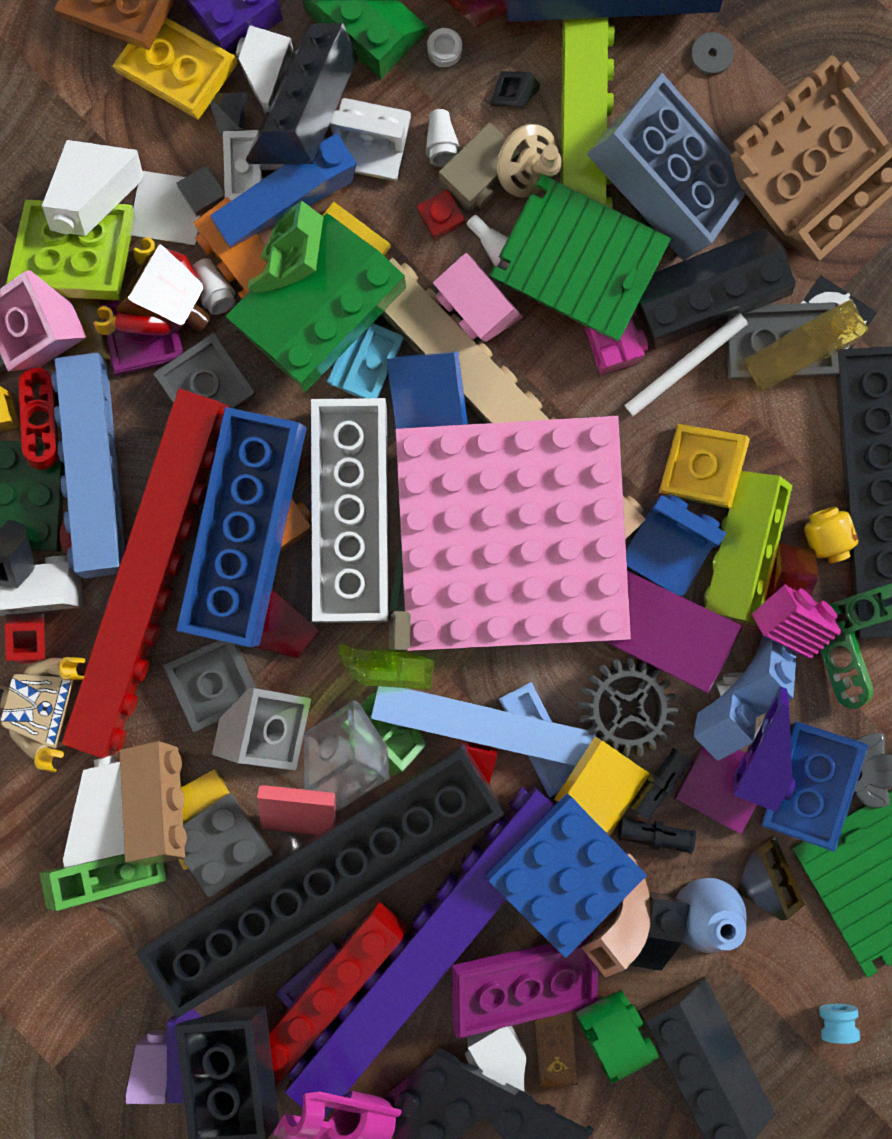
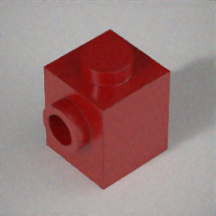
[5,613,45,664]

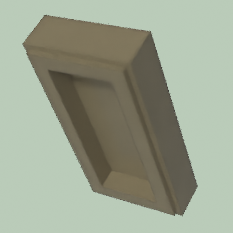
[388,611,411,651]

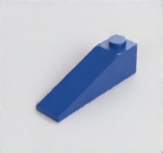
[210,133,357,248]

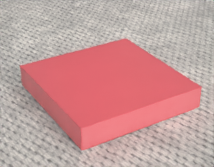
[257,785,336,835]

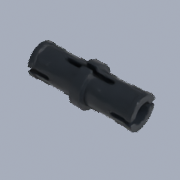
[630,748,692,821]
[618,817,696,854]

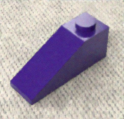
[733,686,795,812]

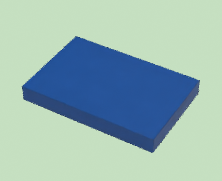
[761,721,869,852]

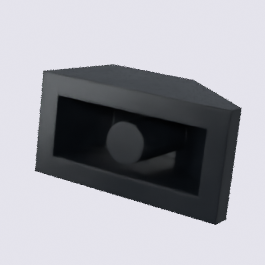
[629,892,690,971]

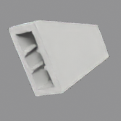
[42,140,143,236]
[63,755,125,867]

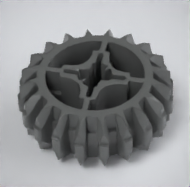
[578,658,678,758]

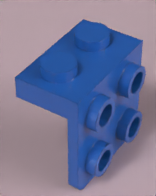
[626,495,726,596]

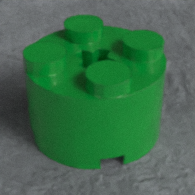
[575,990,659,1084]

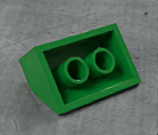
[302,0,429,79]

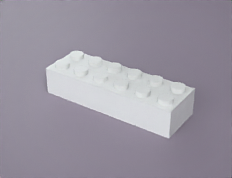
[311,398,389,623]

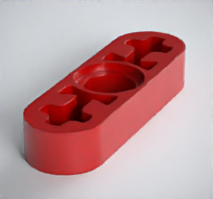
[19,368,59,470]

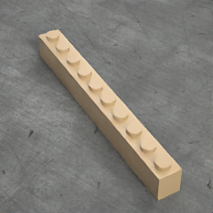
[381,258,646,539]

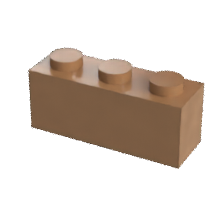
[120,741,187,866]

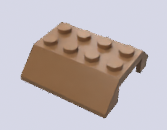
[730,55,892,261]

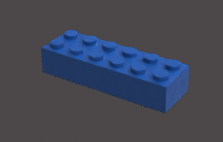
[177,407,307,647]

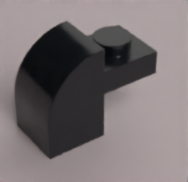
[0,520,35,588]

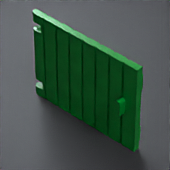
[488,175,671,342]
[791,789,892,978]

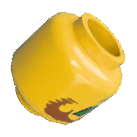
[804,507,858,563]

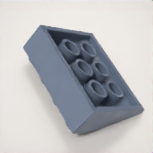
[587,73,746,261]

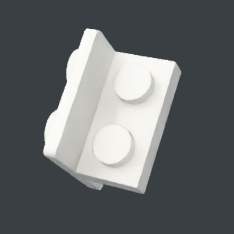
[330,98,411,181]

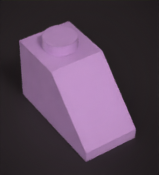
[126,1030,167,1104]

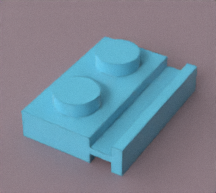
[327,323,404,399]

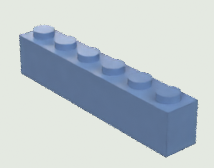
[51,353,126,579]

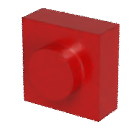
[417,189,465,241]

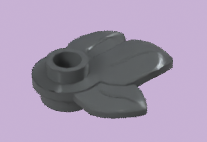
[854,733,892,808]

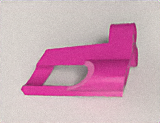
[274,1090,401,1139]

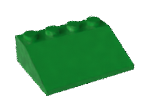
[225,213,406,392]

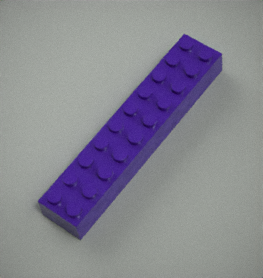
[285,784,555,1119]

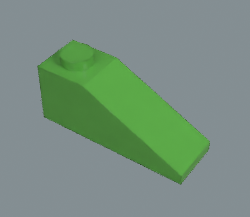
[39,854,167,911]

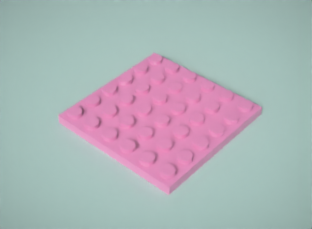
[396,416,631,651]

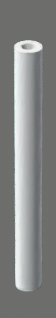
[624,313,748,416]

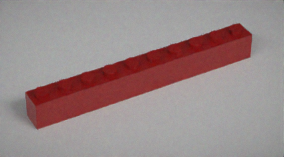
[62,388,230,759]

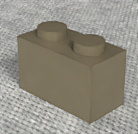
[439,122,520,213]

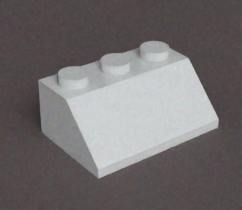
[0,556,84,616]

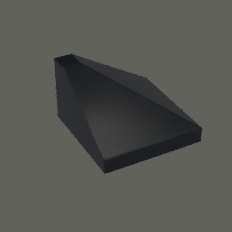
[490,71,540,108]
[210,93,248,136]

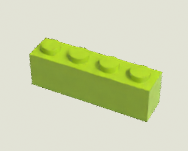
[704,471,793,626]

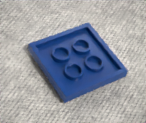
[485,793,647,958]

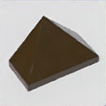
[737,836,805,921]

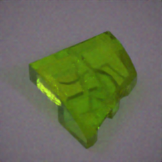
[338,644,434,690]

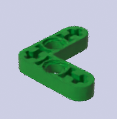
[820,583,892,709]

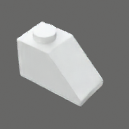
[236,26,294,115]

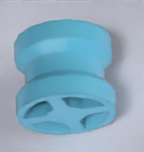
[819,1003,860,1044]

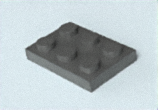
[725,302,840,381]

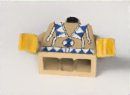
[0,657,85,773]

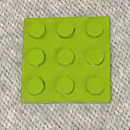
[6,200,135,300]

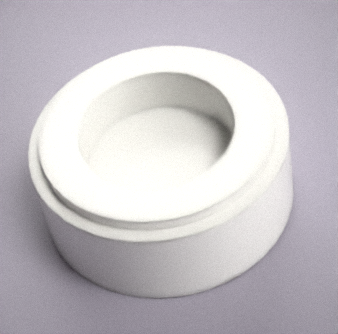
[427,28,462,67]

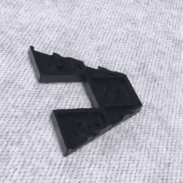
[384,1048,594,1139]

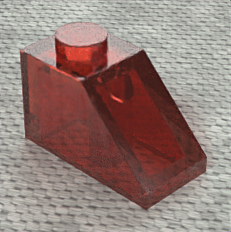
[765,543,818,601]

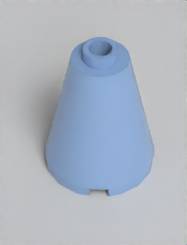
[676,878,747,953]

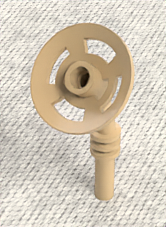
[497,124,561,197]

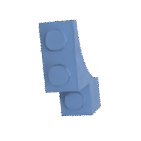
[694,635,797,761]

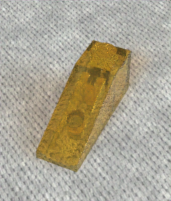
[744,299,869,392]

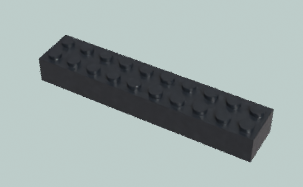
[136,744,504,1019]

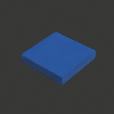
[386,351,468,429]

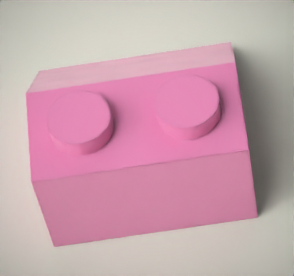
[433,253,523,342]
[0,271,86,372]

